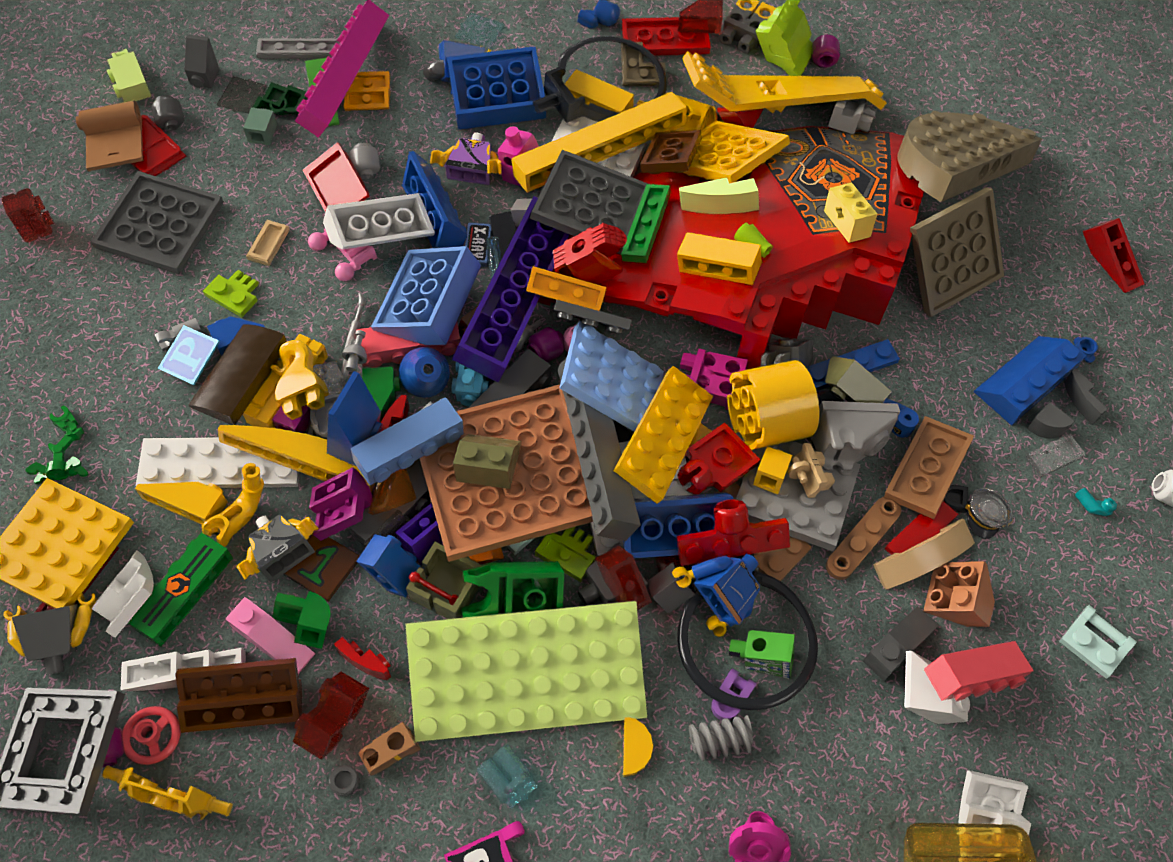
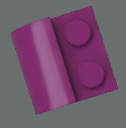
[309,467,372,541]

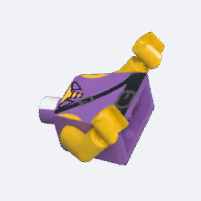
[430,133,501,185]

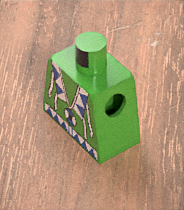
[729,630,795,679]

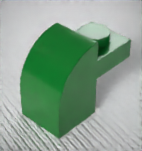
[272,591,331,649]

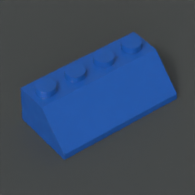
[402,151,467,248]
[974,336,1087,426]
[623,493,733,559]

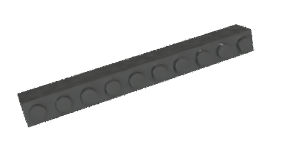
[349,349,552,547]

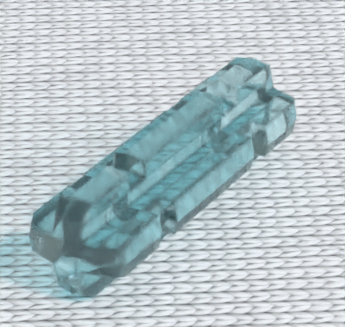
[486,236,501,279]

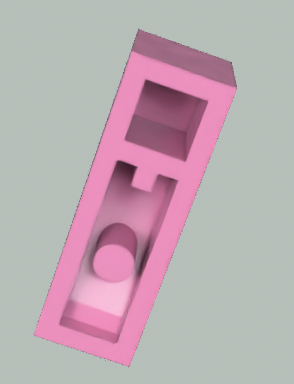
[226,597,315,674]

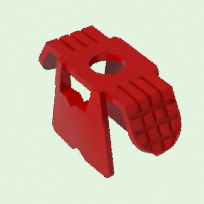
[553,223,627,285]

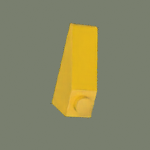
[135,482,228,525]

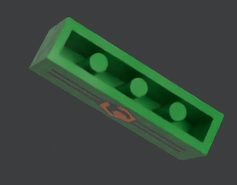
[128,532,233,647]

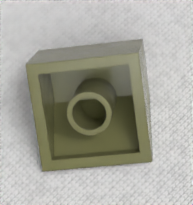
[825,356,891,403]
[453,434,521,489]

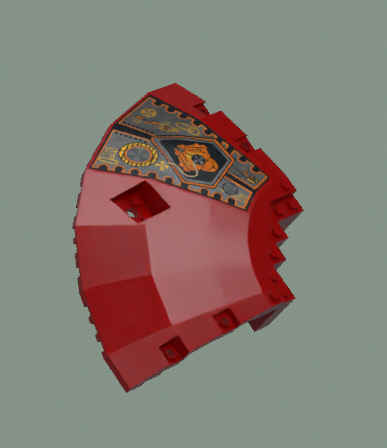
[538,126,924,370]

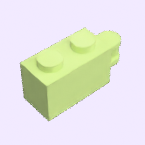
[107,49,151,102]

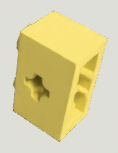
[824,182,877,243]

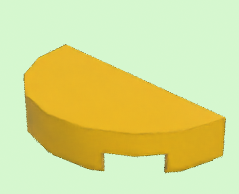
[623,717,653,777]

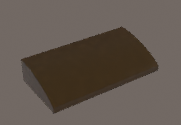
[188,324,287,425]

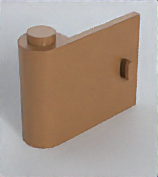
[76,100,143,171]

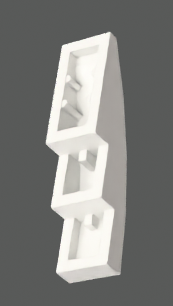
[121,648,246,691]

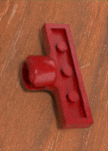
[676,499,790,566]

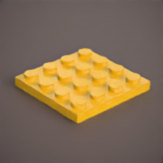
[683,121,790,184]
[0,478,134,609]

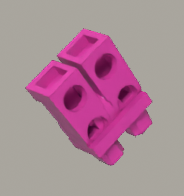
[680,348,748,410]

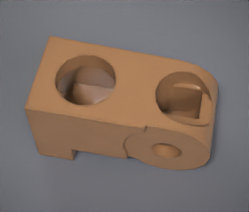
[359,722,421,775]

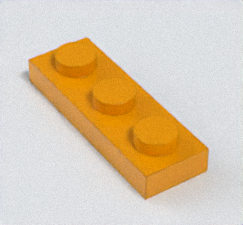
[526,266,606,311]

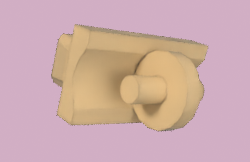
[787,443,835,498]

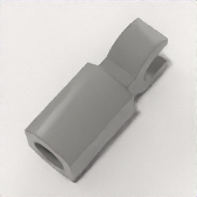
[155,318,202,350]

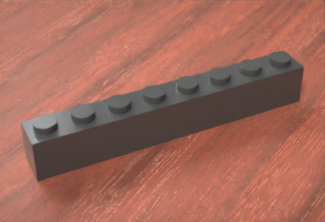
[558,357,641,541]

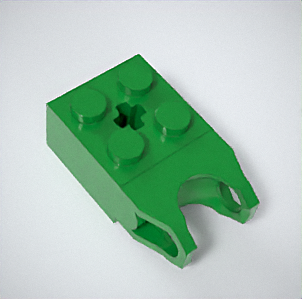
[462,561,564,618]

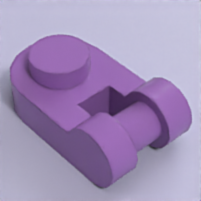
[711,668,757,721]

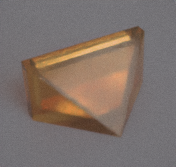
[368,469,417,515]

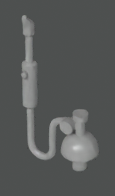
[339,292,367,383]

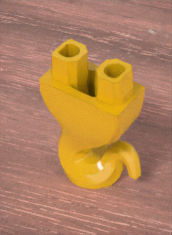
[270,340,329,420]

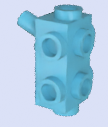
[452,362,490,407]

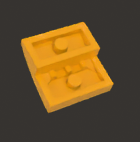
[344,71,390,111]

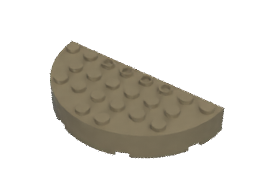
[897,111,1042,202]

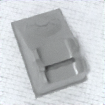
[809,401,900,471]

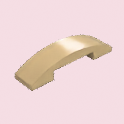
[873,519,975,590]

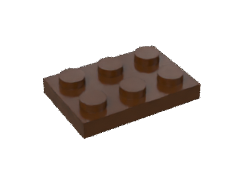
[640,130,702,175]

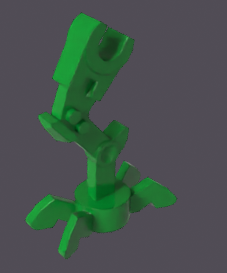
[25,406,88,484]

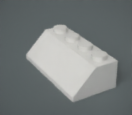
[323,193,435,250]

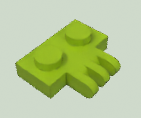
[203,270,259,318]
[535,527,596,582]

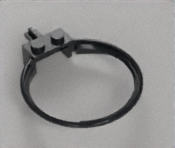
[533,36,667,123]
[677,554,818,710]

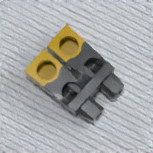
[720,0,776,54]

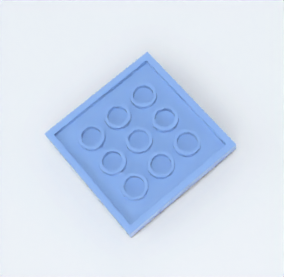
[560,321,664,432]

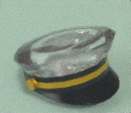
[966,488,1014,539]

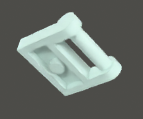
[1059,605,1137,679]

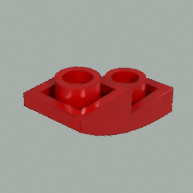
[334,637,391,680]

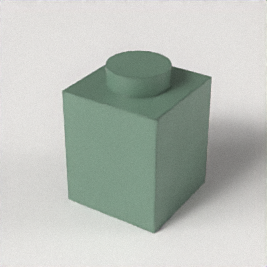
[243,107,277,145]

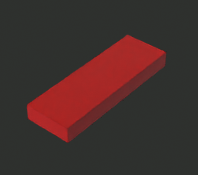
[885,501,958,555]

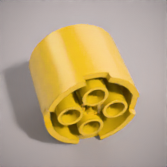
[727,360,819,450]

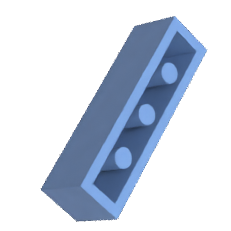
[350,397,464,485]

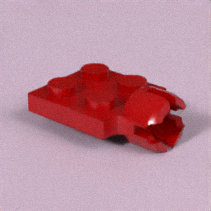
[677,422,761,495]

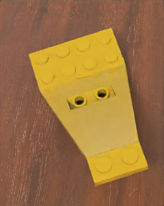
[682,51,887,113]

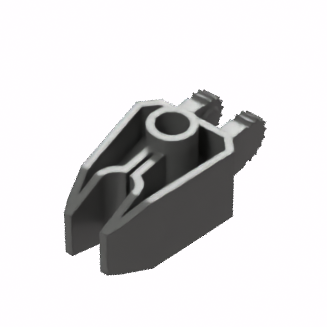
[761,337,813,367]

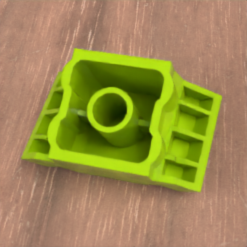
[755,0,813,76]

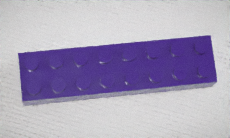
[452,196,569,383]

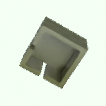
[406,542,482,619]

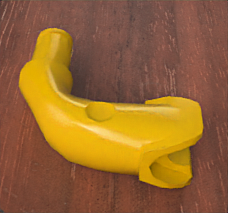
[202,463,264,547]

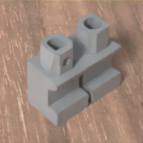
[828,99,877,135]

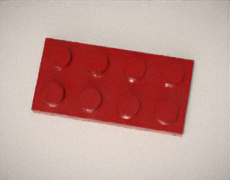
[622,16,711,56]

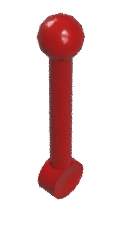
[409,572,459,606]

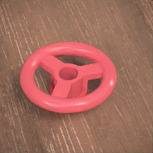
[122,706,181,765]

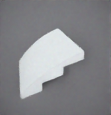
[92,550,154,638]
[958,770,1031,862]

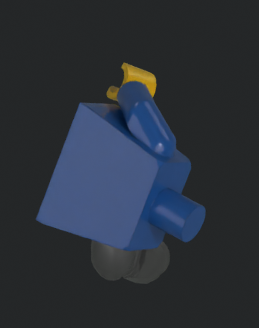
[423,40,492,95]

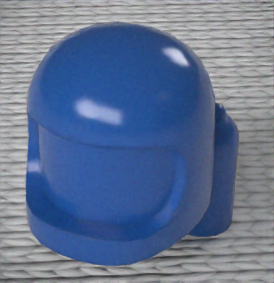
[577,0,620,29]

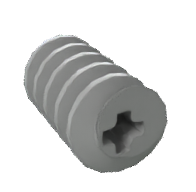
[689,715,753,761]

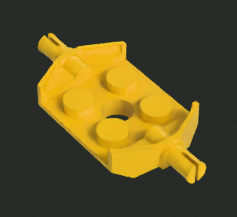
[637,92,717,132]
[102,765,233,820]

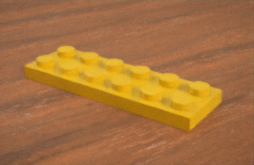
[613,366,713,504]

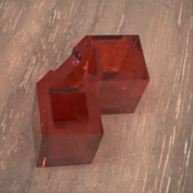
[293,671,369,760]

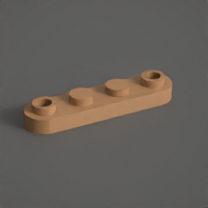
[826,497,901,580]

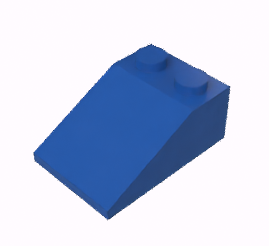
[327,371,383,466]

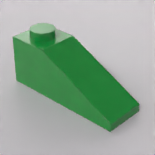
[362,367,401,423]

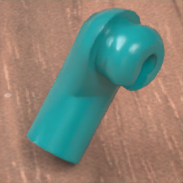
[1075,487,1117,516]

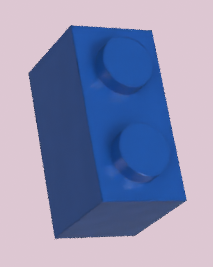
[356,534,423,597]

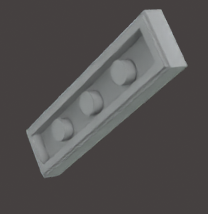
[256,38,340,59]

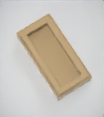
[246,220,290,266]

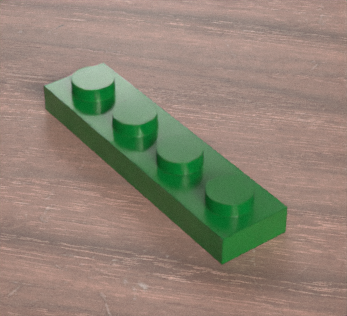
[621,184,671,263]

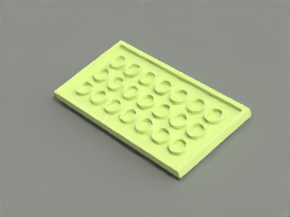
[406,601,647,742]

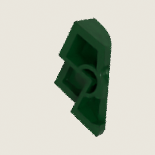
[252,82,308,115]

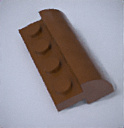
[175,658,302,733]

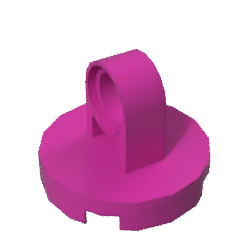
[729,811,791,862]

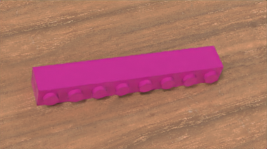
[295,0,389,138]

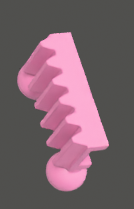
[308,229,377,281]

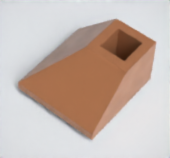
[923,561,995,627]

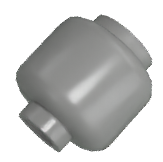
[349,143,380,179]

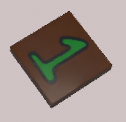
[284,532,360,602]

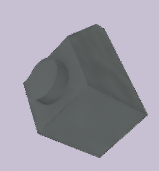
[184,34,219,88]

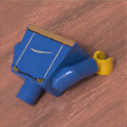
[672,554,760,637]

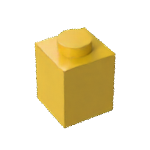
[753,446,793,494]

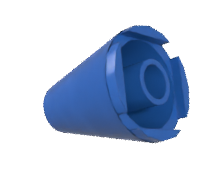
[399,347,450,398]

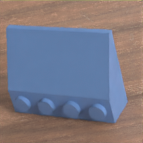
[371,246,481,345]

